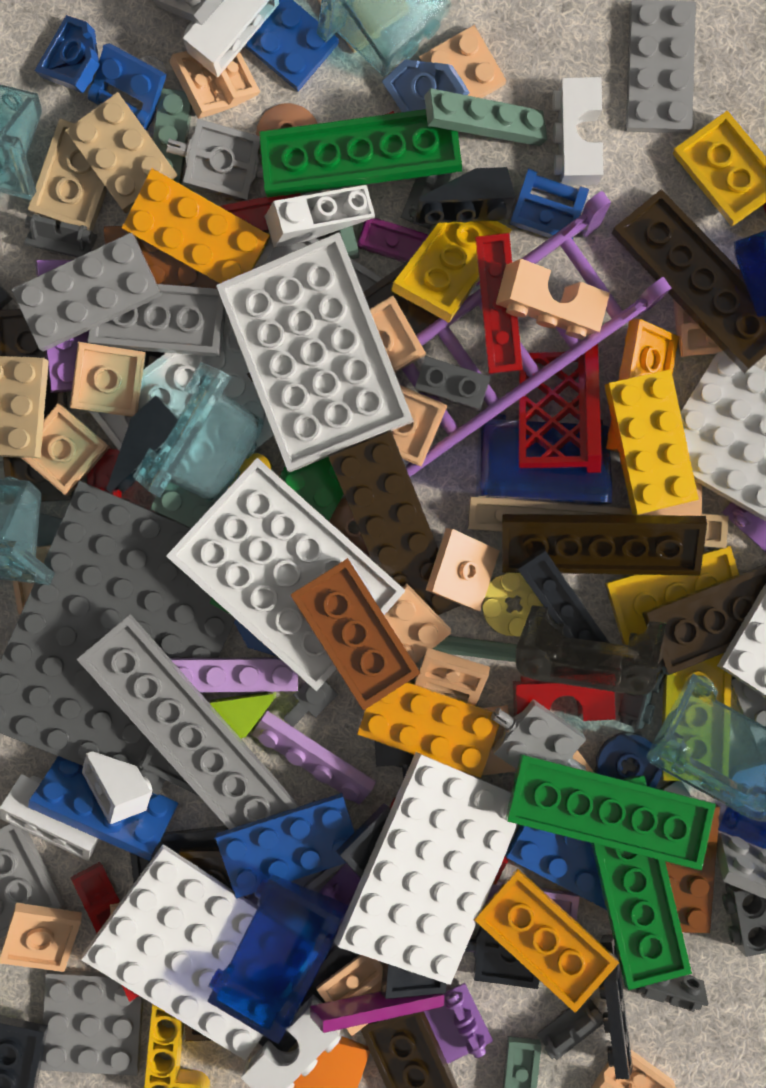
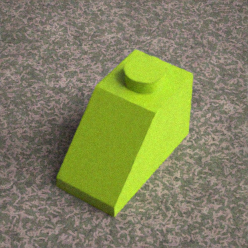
[209,692,276,740]

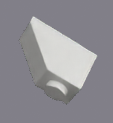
[82,751,152,824]

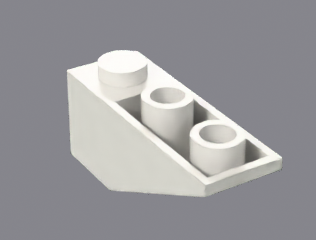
[265,185,375,248]

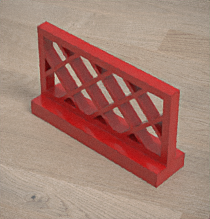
[519,344,602,473]

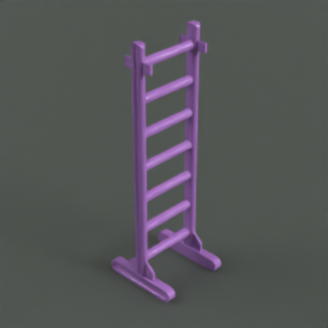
[402,191,671,477]

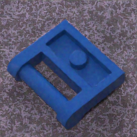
[88,43,167,130]
[509,169,589,239]

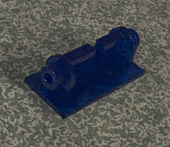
[718,802,766,849]

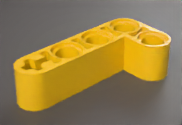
[144,1004,210,1088]

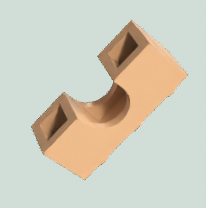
[496,259,610,339]

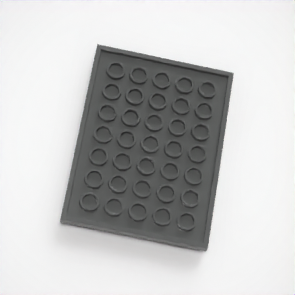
[0,481,235,795]

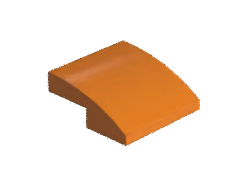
[293,1036,370,1088]

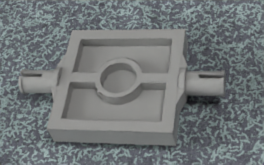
[166,119,264,201]
[491,699,586,770]

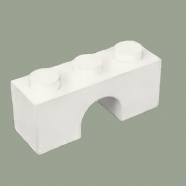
[552,77,604,185]
[241,994,341,1088]

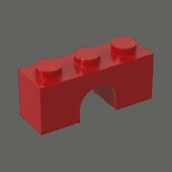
[512,672,616,721]

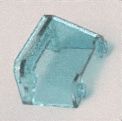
[647,673,766,822]

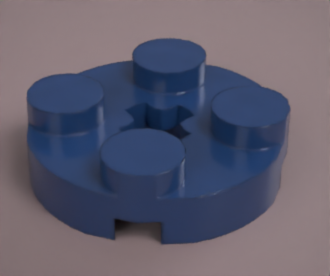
[595,733,662,788]

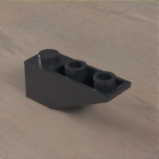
[414,167,516,224]
[107,395,187,493]

